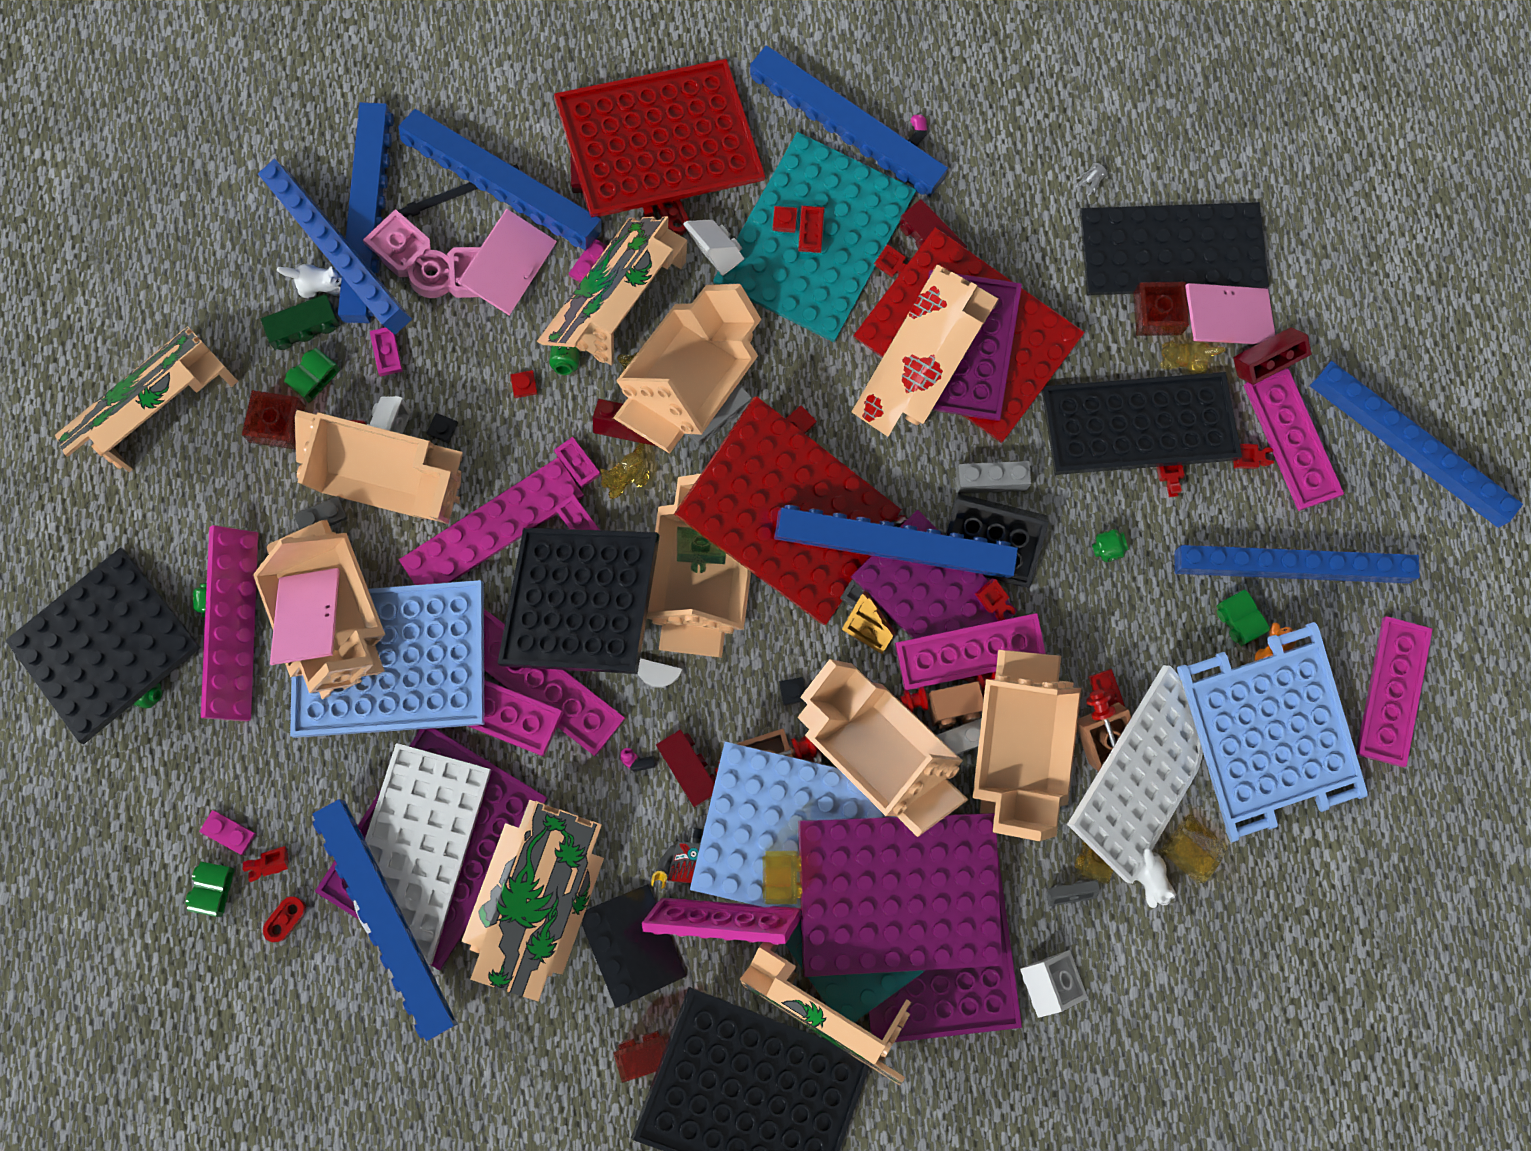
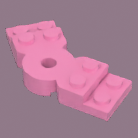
[363,209,481,298]

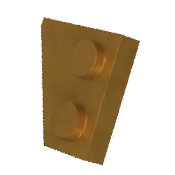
[841,591,896,654]

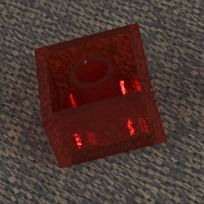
[1133,282,1189,336]
[242,390,305,450]
[613,1030,667,1083]

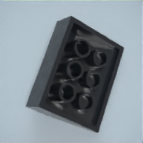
[945,493,1049,589]
[581,884,687,1009]

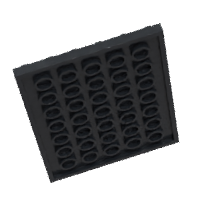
[631,987,869,1151]

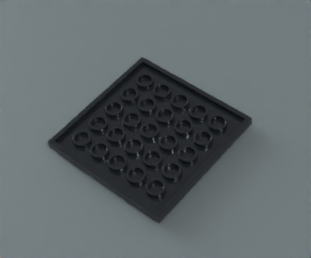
[498,528,660,674]
[5,547,201,745]

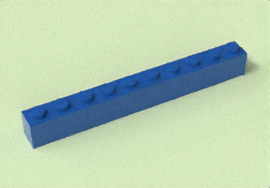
[750,45,948,197]
[338,102,394,323]
[398,109,601,251]
[258,158,412,335]
[1309,361,1523,528]
[774,505,1018,578]
[1174,545,1420,584]
[312,799,458,1041]

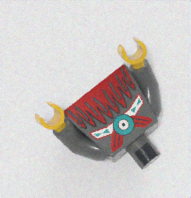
[651,828,704,889]

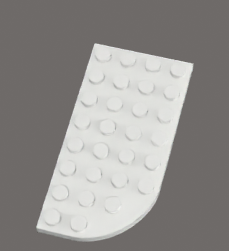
[1067,665,1203,884]
[353,743,492,964]

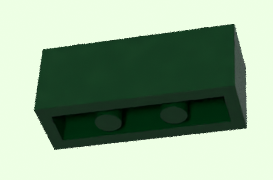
[260,294,340,350]

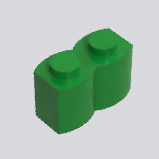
[284,347,340,403]
[1217,589,1270,647]
[185,861,235,917]

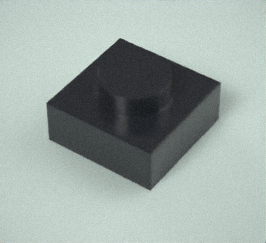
[426,413,458,444]
[779,677,805,706]

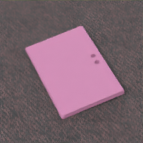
[458,209,557,316]
[1185,283,1275,344]
[270,568,340,665]

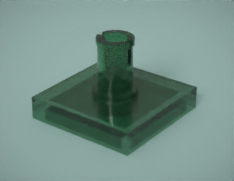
[676,527,726,573]

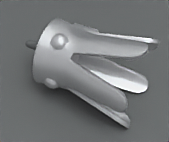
[1076,163,1107,196]

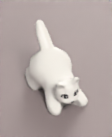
[277,264,342,299]
[1135,848,1176,908]

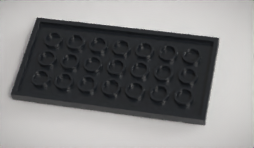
[1080,202,1269,295]
[1042,372,1242,475]

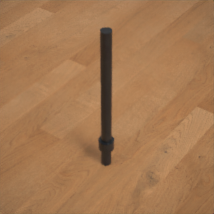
[397,164,519,217]

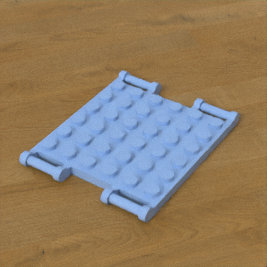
[1177,622,1368,843]

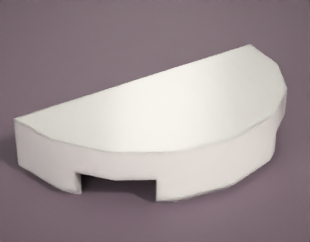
[638,658,683,688]

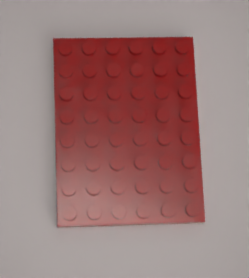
[554,59,765,217]
[853,227,1085,444]
[674,396,902,625]

